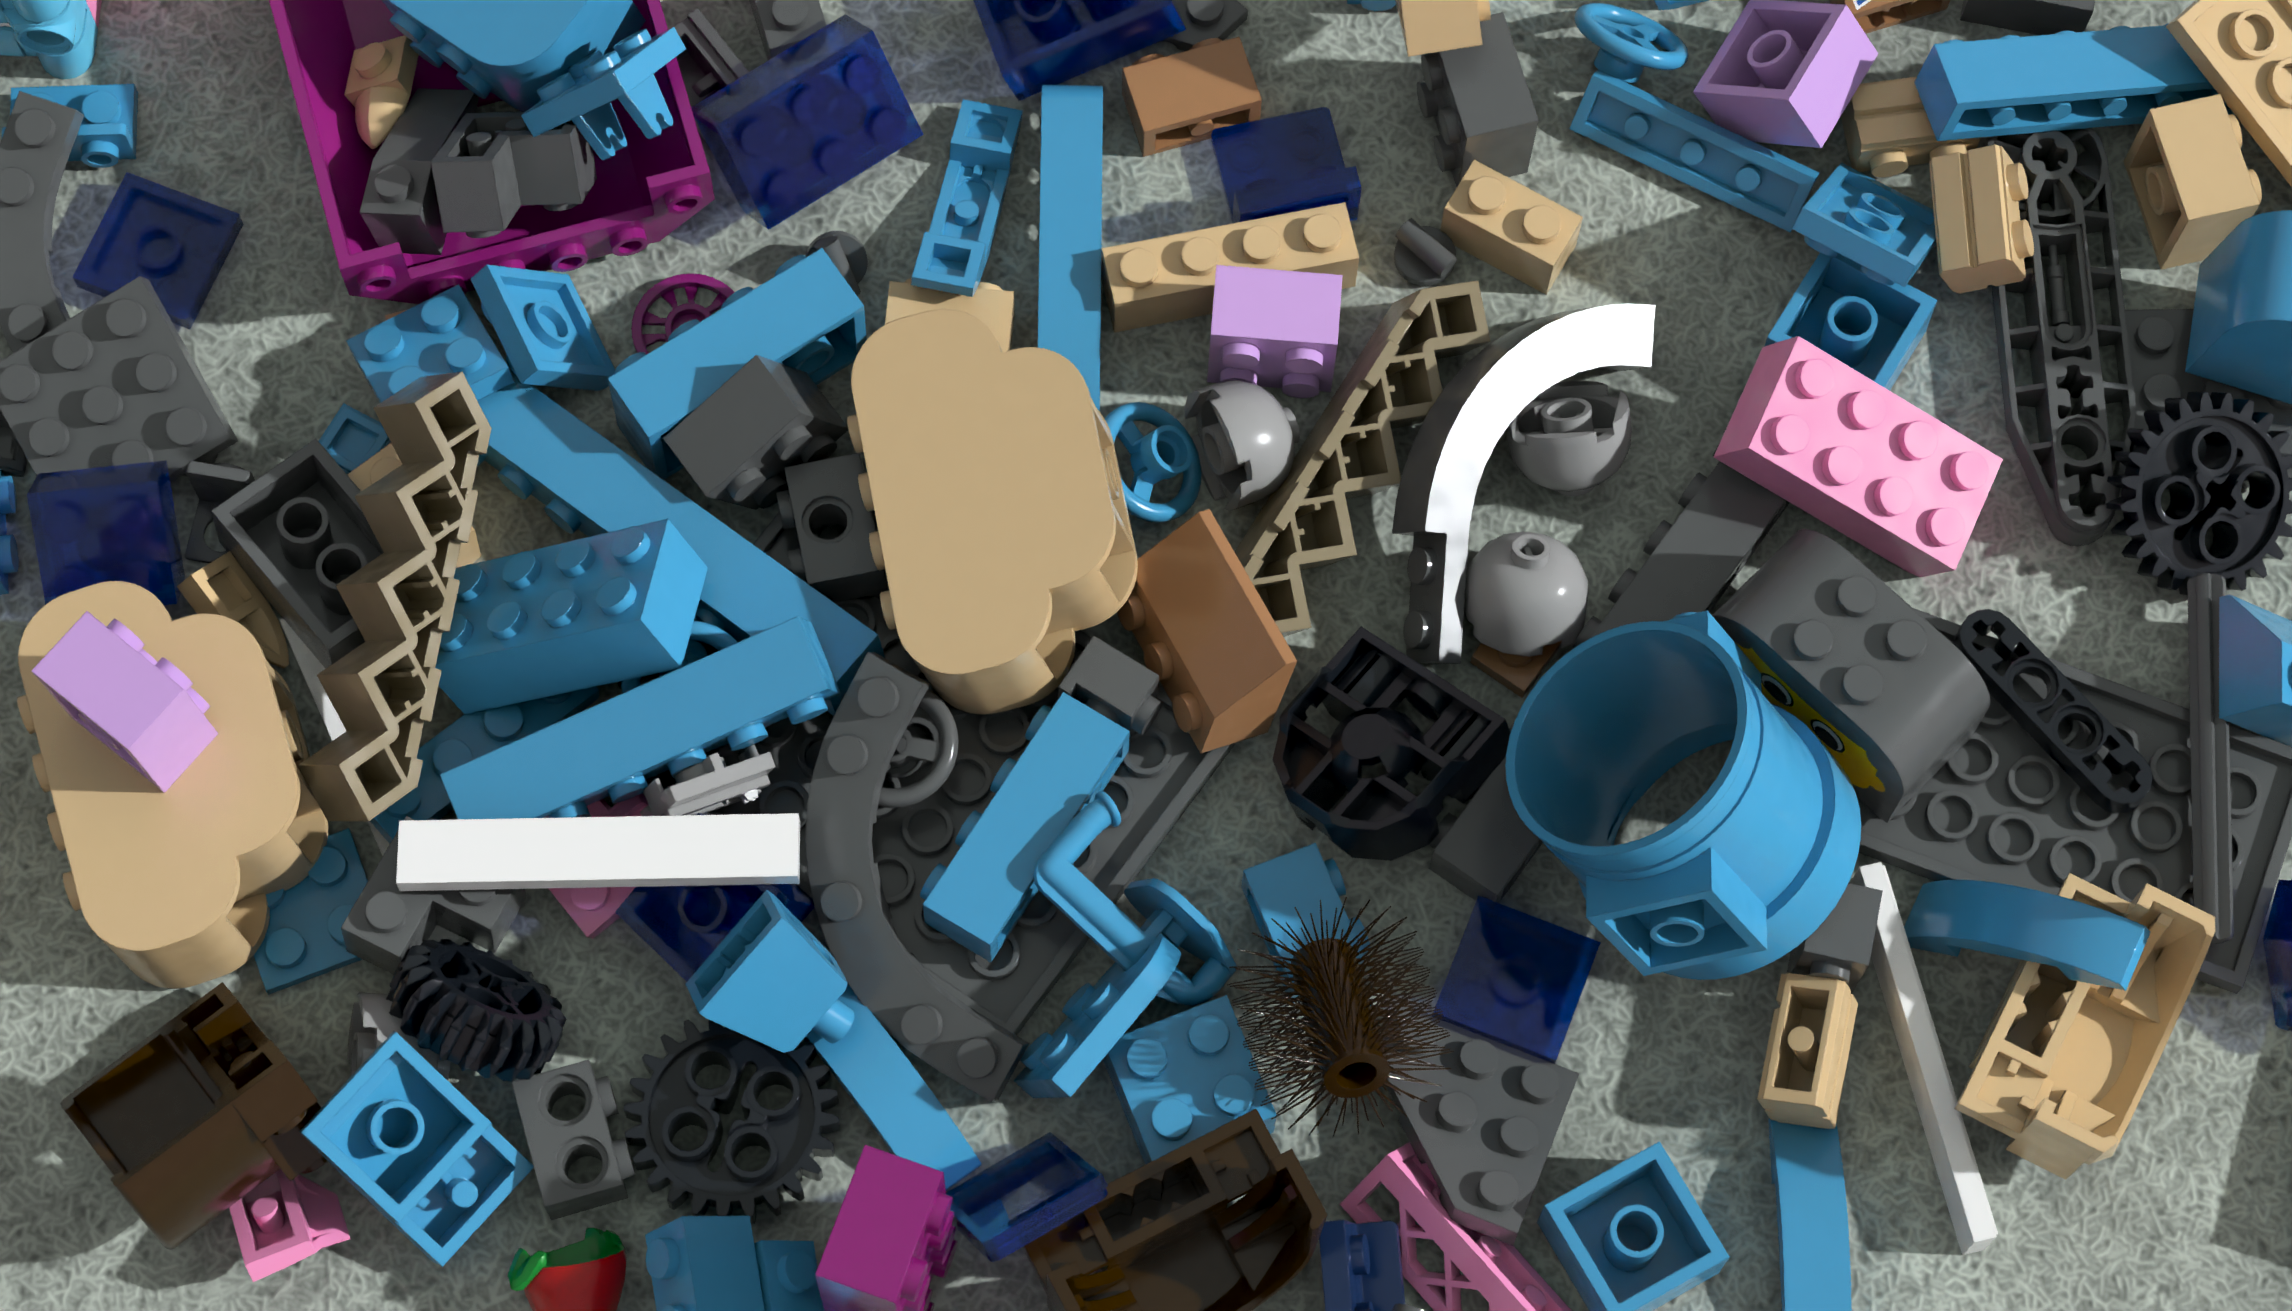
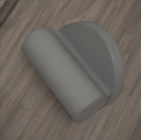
[1394,218,1457,286]
[806,231,868,296]

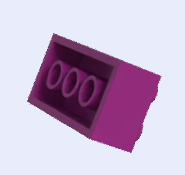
[815,1145,958,1311]

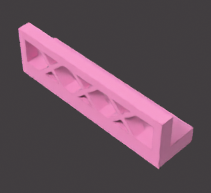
[1340,1142,1572,1311]

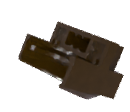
[1016,1109,1328,1311]

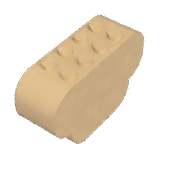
[847,309,1138,714]
[17,581,328,989]

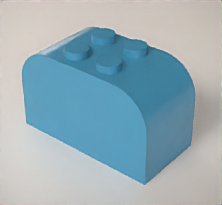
[381,0,646,111]
[2185,210,2292,404]

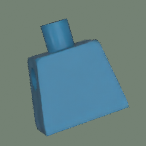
[685,890,855,1053]

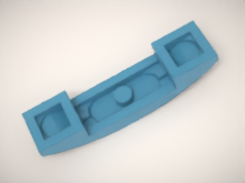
[911,99,1023,297]
[1904,880,2151,991]
[803,984,982,1191]
[1768,1118,1852,1311]

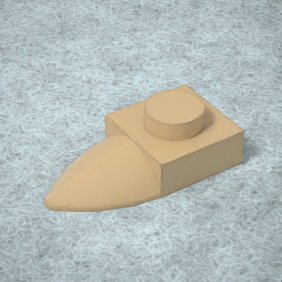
[344,35,418,149]
[177,551,289,669]

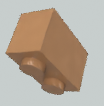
[1122,36,1262,157]

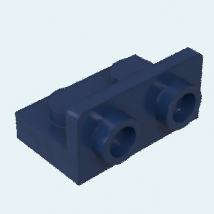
[1319,1220,1405,1311]

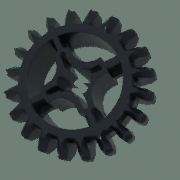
[386,939,567,1082]

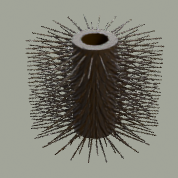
[1227,897,1454,1137]

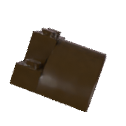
[60,982,327,1250]

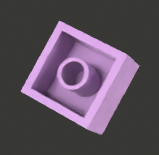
[1693,0,1878,148]
[1207,265,1343,398]
[32,611,218,793]

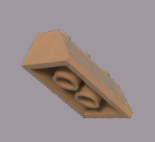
[1117,509,1297,753]

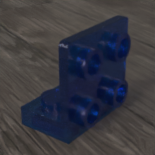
[1211,107,1362,223]

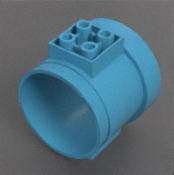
[1505,610,1861,980]

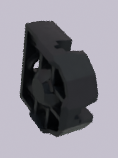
[1272,626,1511,861]

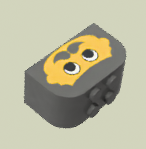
[1712,529,1990,823]

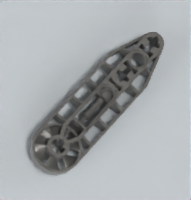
[1986,128,2137,547]

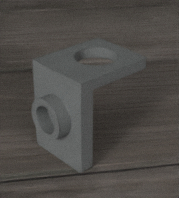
[185,461,255,563]

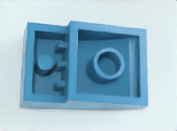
[299,1031,534,1267]

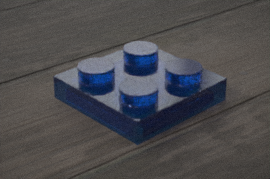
[73,172,243,329]
[1432,895,1601,1064]

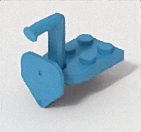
[1014,791,1237,1098]

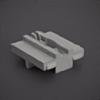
[640,744,776,816]

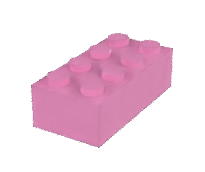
[1714,336,2003,577]

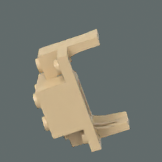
[1954,873,2215,1180]

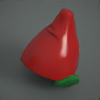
[508,1228,627,1311]

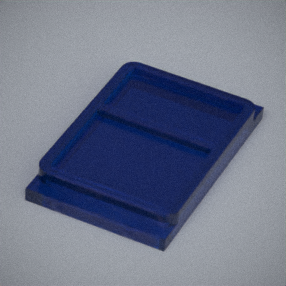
[946,1132,1108,1262]

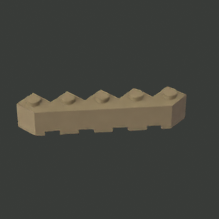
[1235,280,1491,637]
[298,371,492,822]

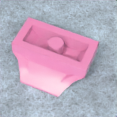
[229,1169,350,1282]

